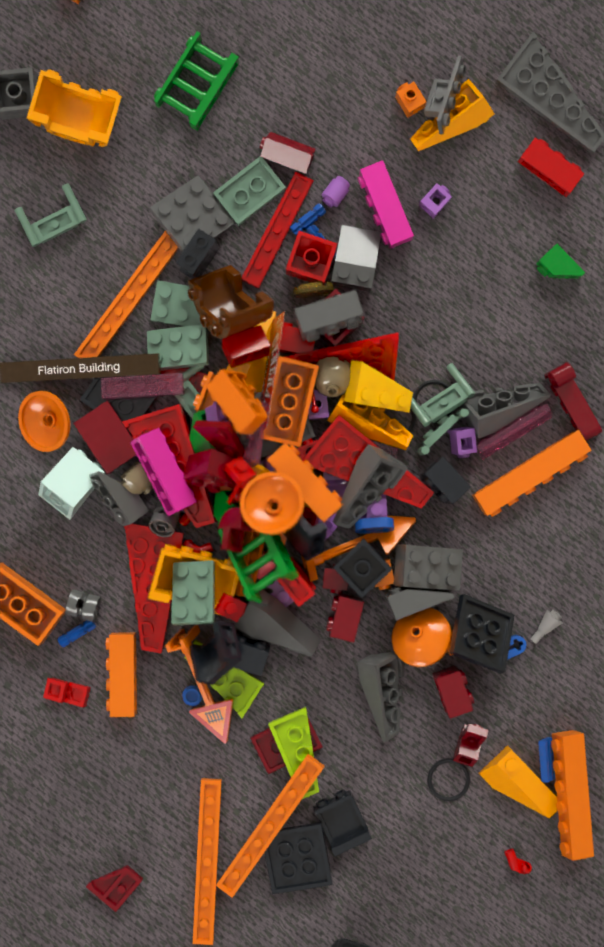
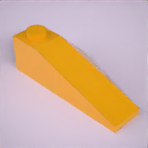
[410,79,495,151]

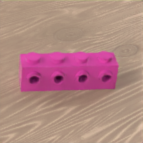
[357,160,414,249]
[130,428,196,516]

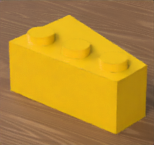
[344,361,413,413]

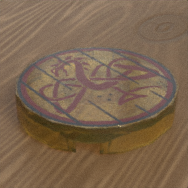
[293,282,334,298]

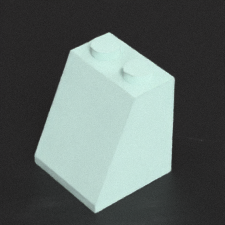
[38,447,105,519]

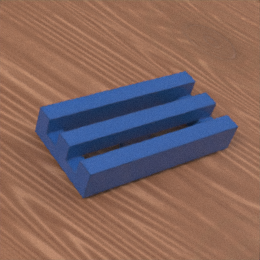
[538,737,555,783]

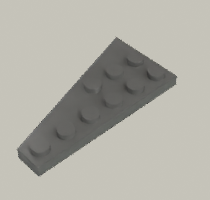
[496,31,604,154]

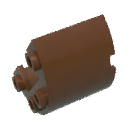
[187,265,274,339]

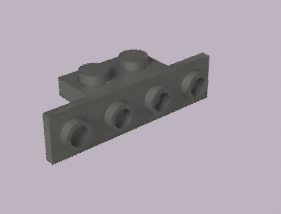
[424,56,466,134]

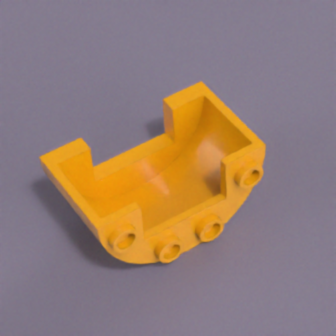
[27,70,122,147]
[148,545,239,615]

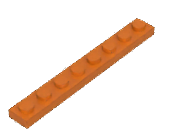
[74,231,179,358]
[216,754,325,898]
[193,778,222,945]

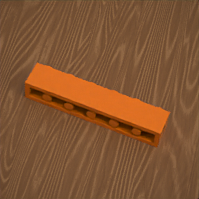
[472,430,592,517]
[551,730,594,861]

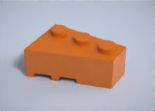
[206,369,268,434]

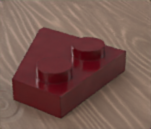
[193,420,245,458]
[86,865,143,912]

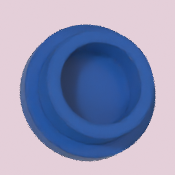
[182,685,203,706]

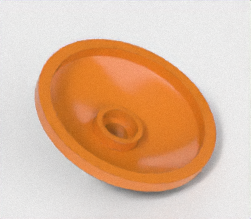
[18,391,70,452]
[240,472,304,535]
[392,607,452,667]

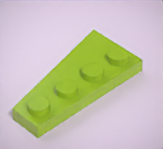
[184,640,264,718]
[268,707,319,799]

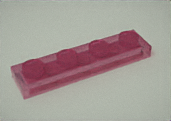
[101,373,184,400]
[477,404,552,460]

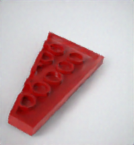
[284,332,399,381]
[122,404,217,528]
[302,415,435,508]
[124,523,184,653]

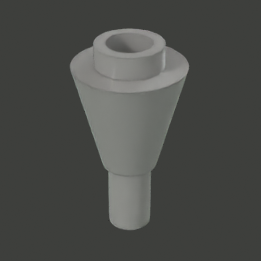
[530,610,563,644]

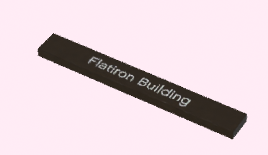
[0,353,161,383]

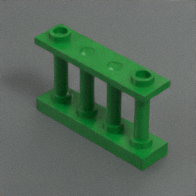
[154,31,240,131]
[218,529,299,603]

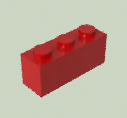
[518,137,585,197]

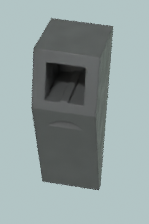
[89,471,149,526]

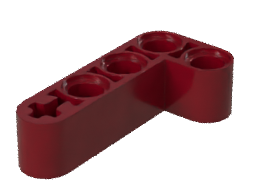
[544,362,602,441]

